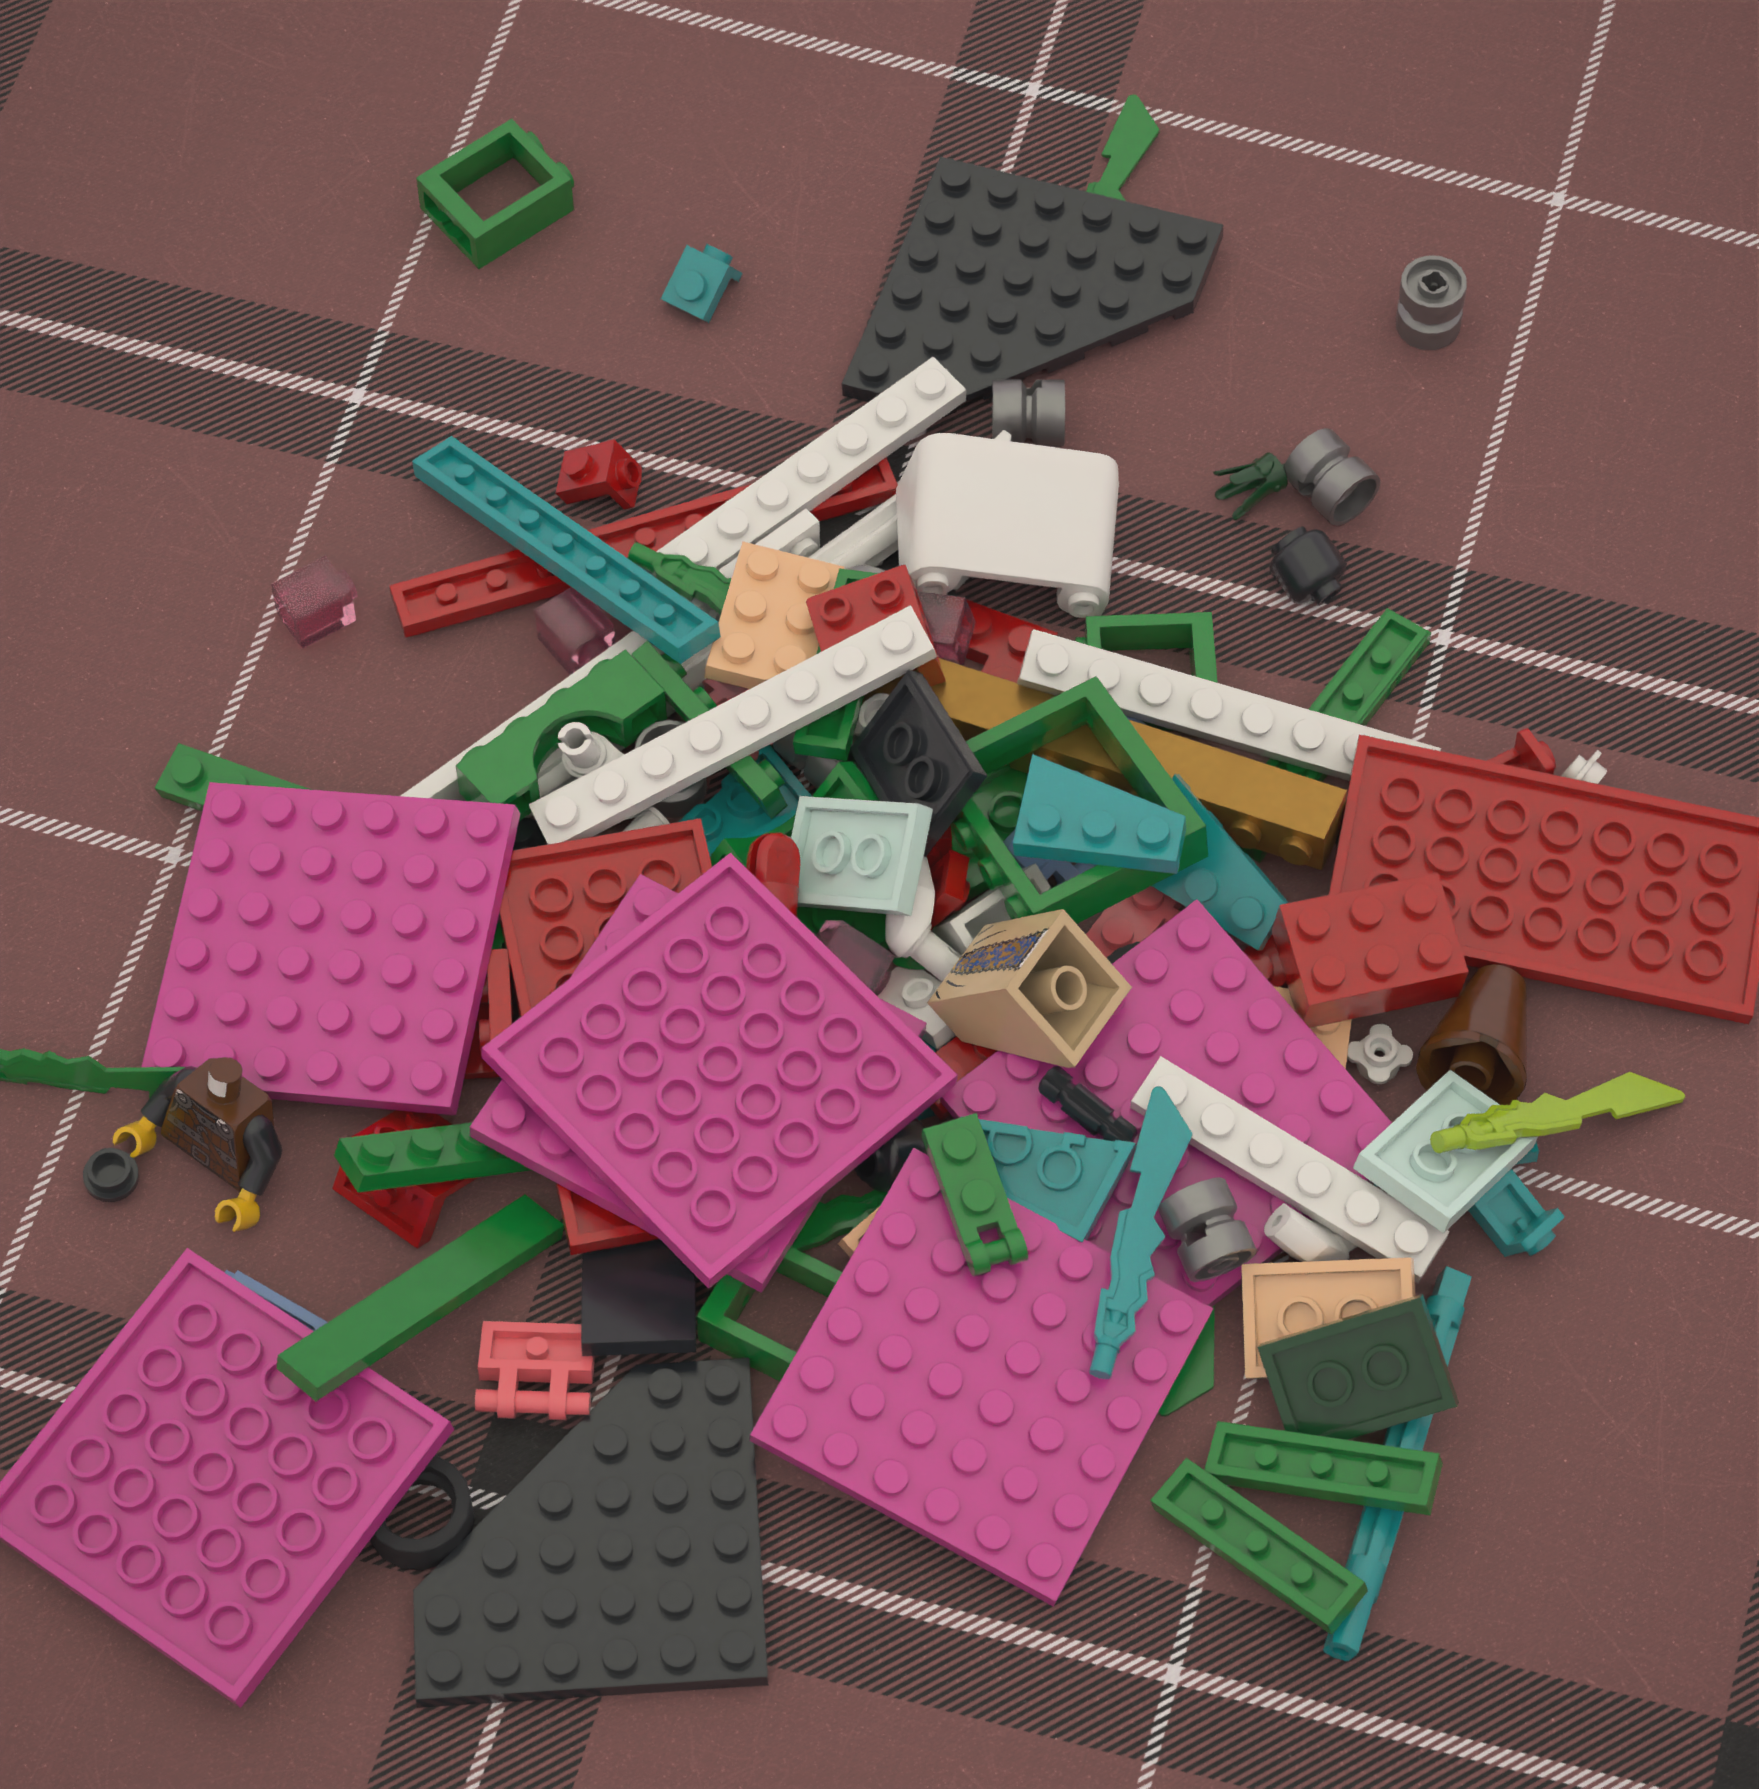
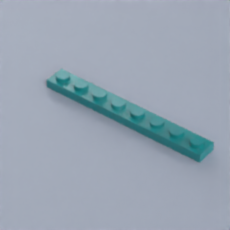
[412,436,721,664]

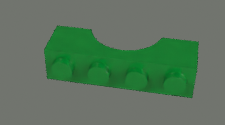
[455,649,667,821]

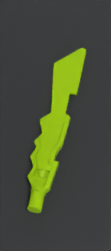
[1430,1072,1685,1153]

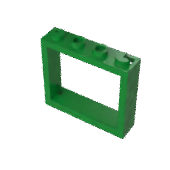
[951,676,1208,924]

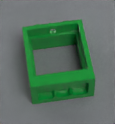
[416,118,575,269]
[1075,612,1218,731]
[696,1247,842,1382]

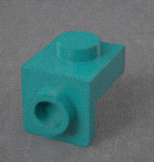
[661,244,743,323]
[1468,1168,1565,1257]

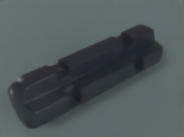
[1038,1066,1137,1142]

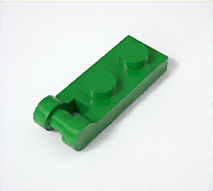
[921,1113,1029,1277]

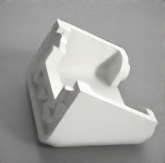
[896,433,1119,618]

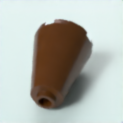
[1416,965,1527,1105]

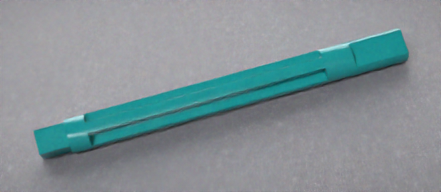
[1323,1266,1472,1661]

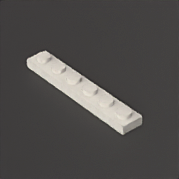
[1130,1056,1449,1283]

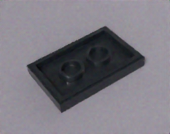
[850,670,987,857]
[581,1239,696,1356]

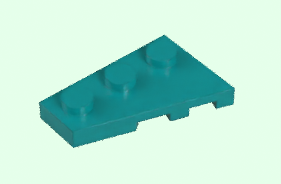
[679,744,812,856]
[1013,754,1186,874]
[1152,774,1289,950]
[960,1116,1137,1242]

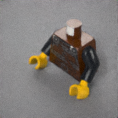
[113,1057,282,1232]

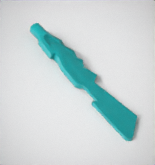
[1089,1086,1193,1379]

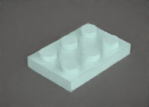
[791,796,933,916]
[1353,1070,1538,1234]

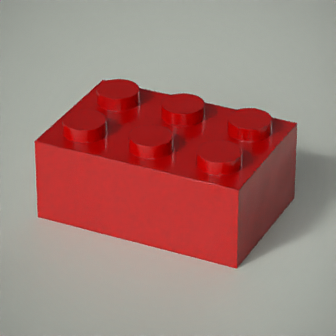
[1272,872,1469,1028]

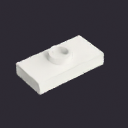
[869,966,956,1050]

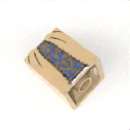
[927,909,1132,1068]

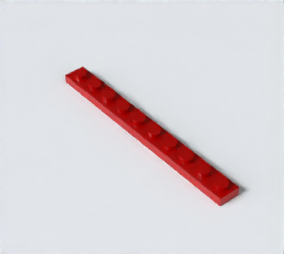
[389,458,898,638]

